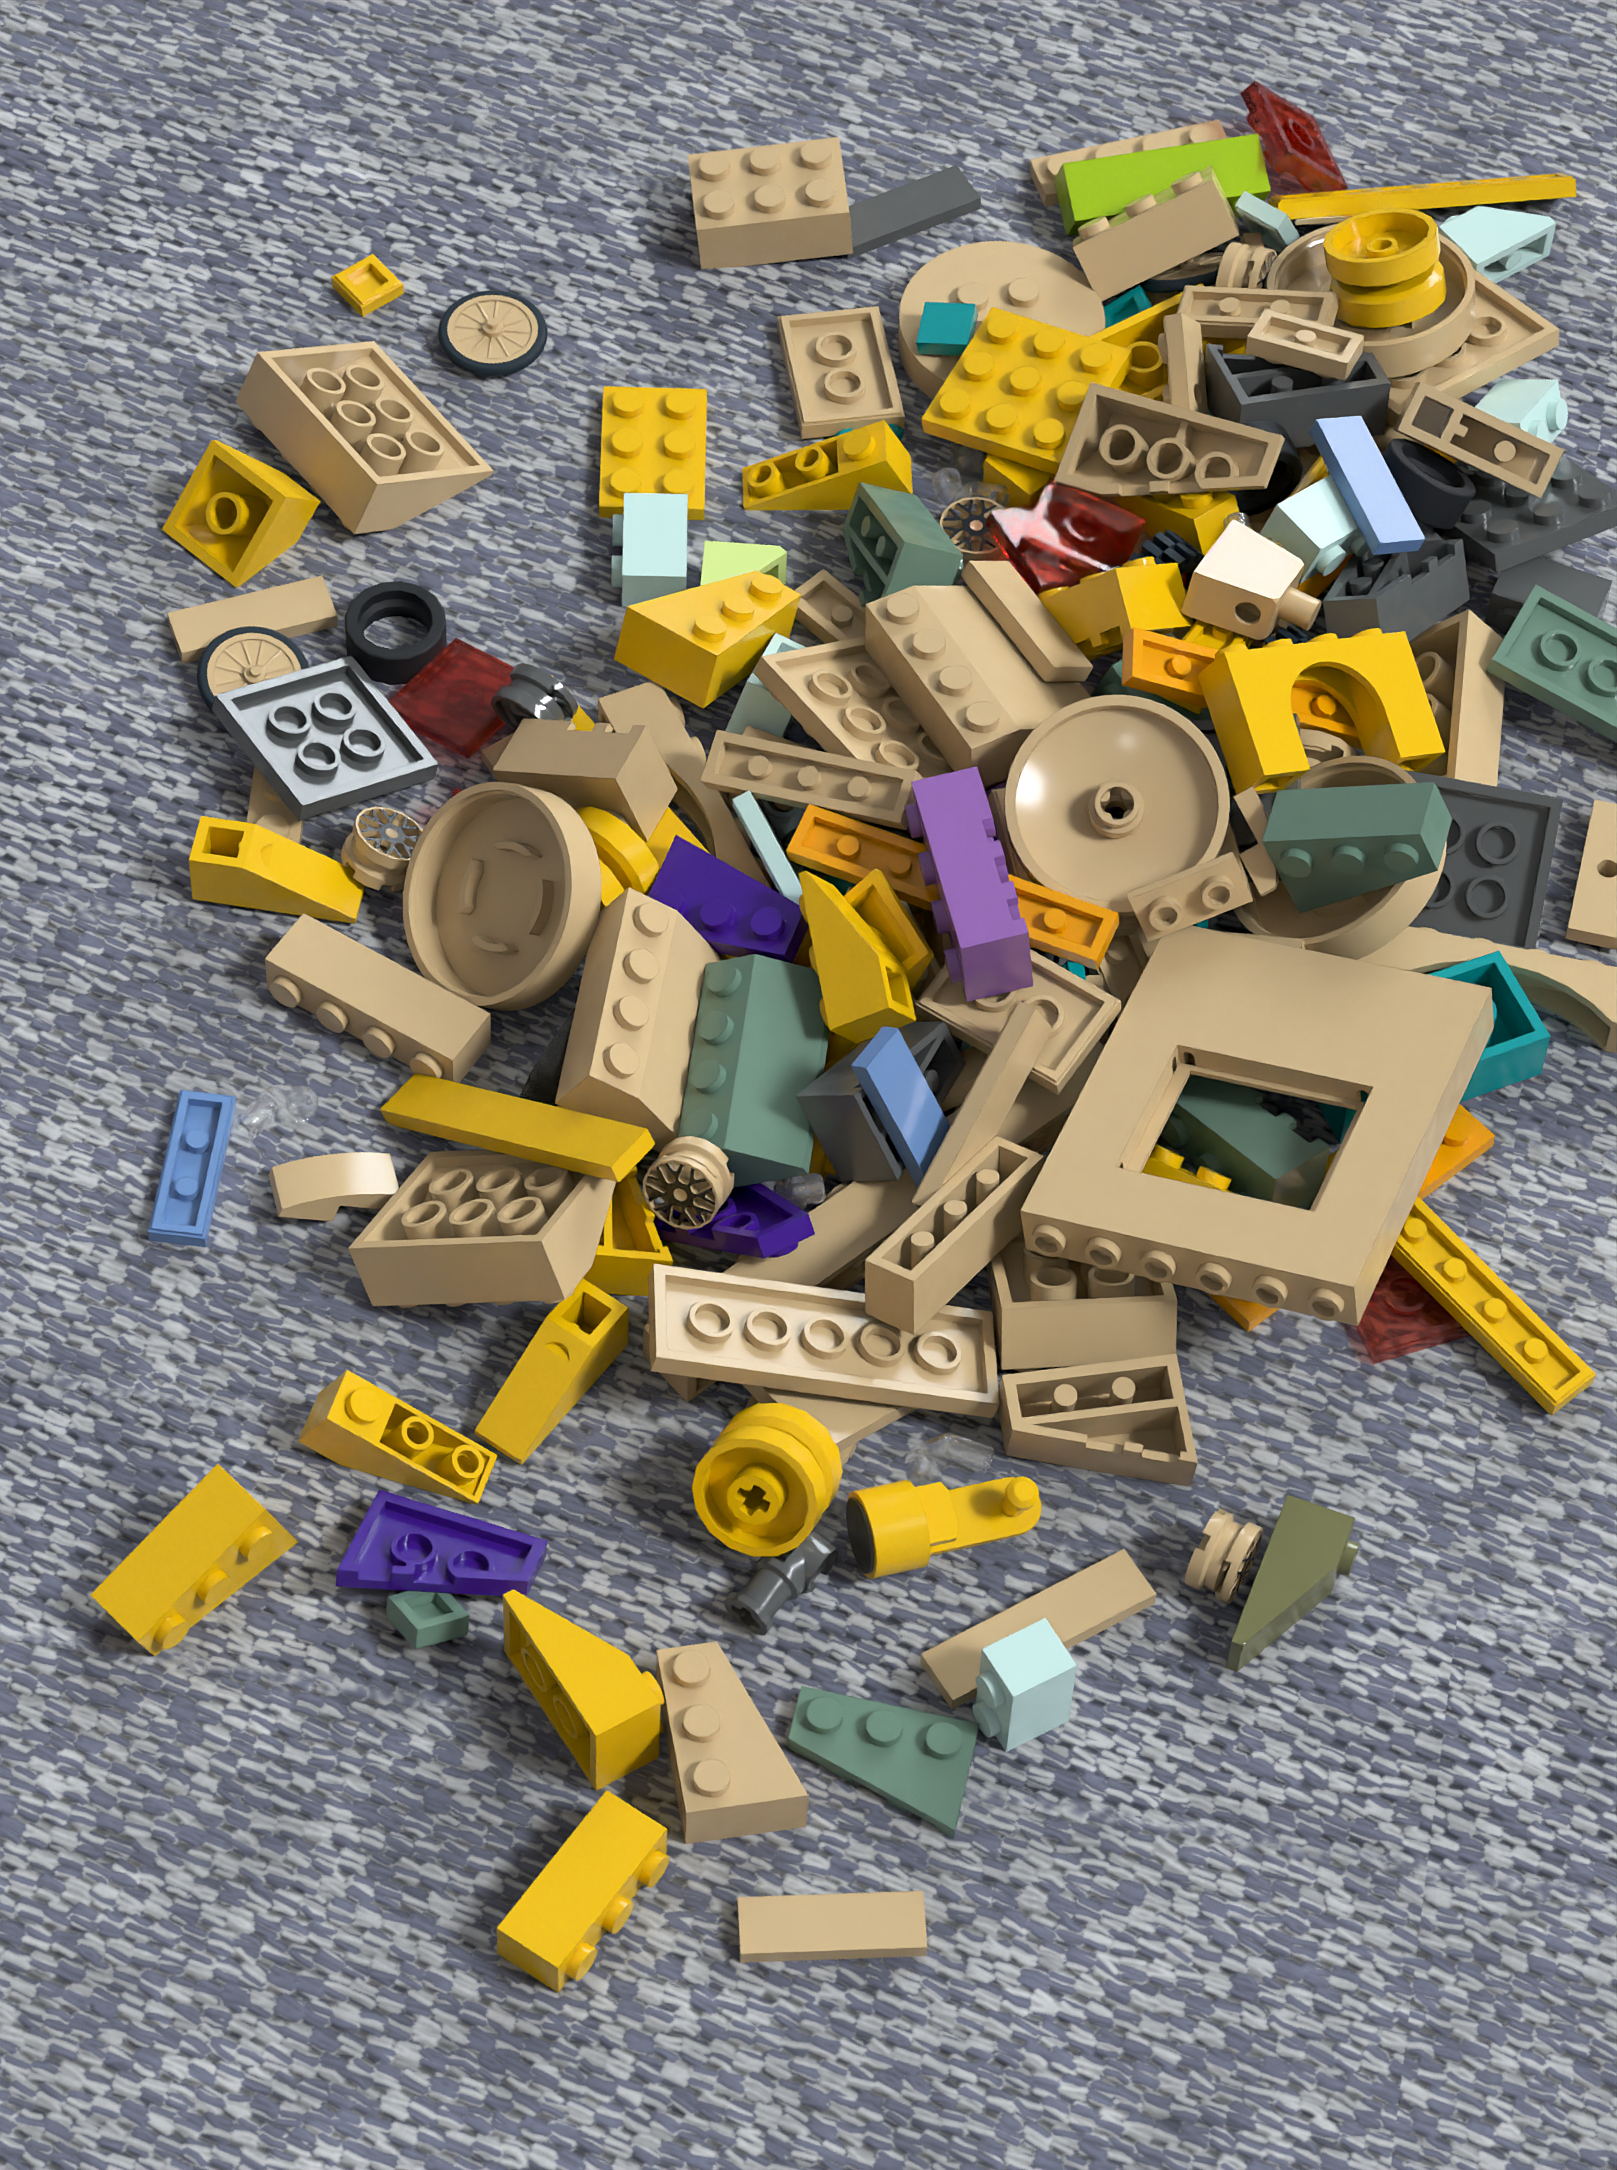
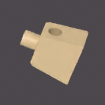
[1181,519,1322,640]

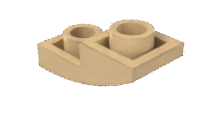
[269,1152,399,1222]

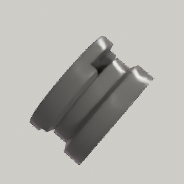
[491,663,578,730]

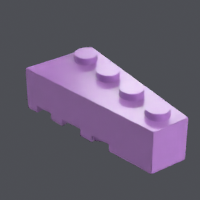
[904,766,1033,1002]

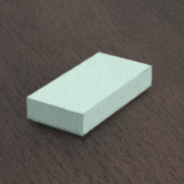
[1235,191,1301,253]

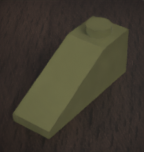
[1226,1495,1360,1672]

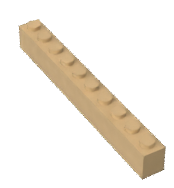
[643,1041,1105,1402]

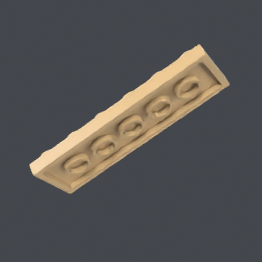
[648,1264,1000,1418]

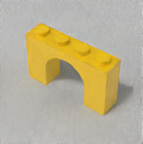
[1197,628,1446,795]

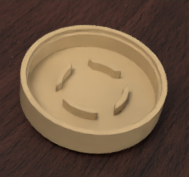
[1267,224,1475,378]
[897,241,1105,399]
[1234,756,1447,960]
[403,782,601,1011]

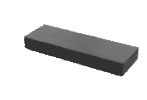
[845,165,981,260]

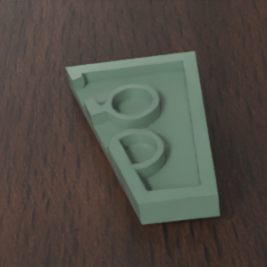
[788,1686,980,1839]

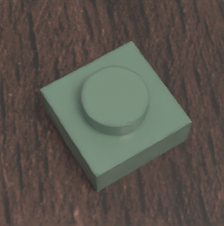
[385,1591,470,1649]

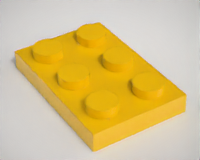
[599,386,707,520]

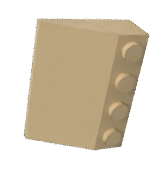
[235,341,494,534]
[865,586,1091,787]
[555,887,724,1153]
[348,1149,616,1308]

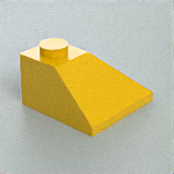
[162,440,320,587]

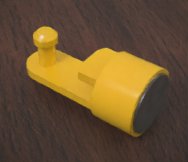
[846,1477,1042,1579]

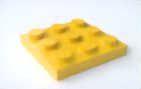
[921,307,1134,475]

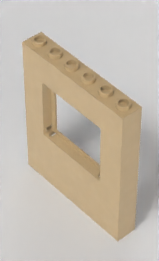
[1020,926,1494,1326]

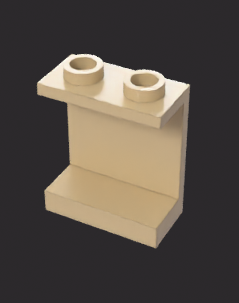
[1127,820,1253,942]

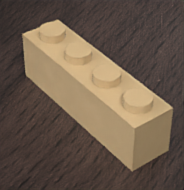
[265,913,491,1083]
[865,1136,1044,1335]

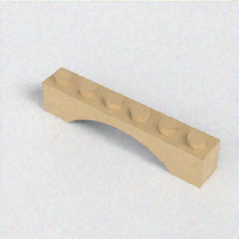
[598,681,772,960]
[1358,926,1617,1053]

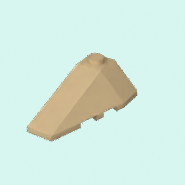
[1054,382,1285,497]

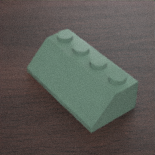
[678,954,830,1188]

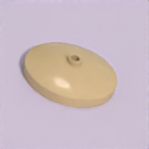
[1004,695,1230,918]

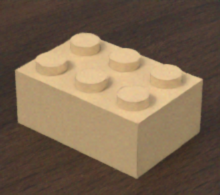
[688,137,853,269]

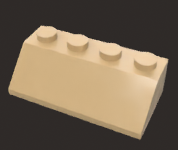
[1409,609,1505,786]

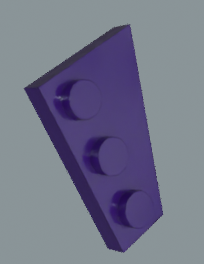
[648,835,809,963]
[653,1183,815,1259]
[335,1490,548,1597]

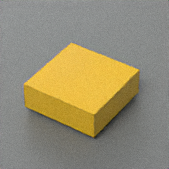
[331,254,404,317]

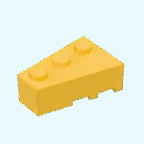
[1038,556,1193,661]
[614,570,801,709]
[557,1106,673,1296]
[90,1464,298,1656]

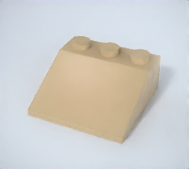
[987,1230,1177,1372]

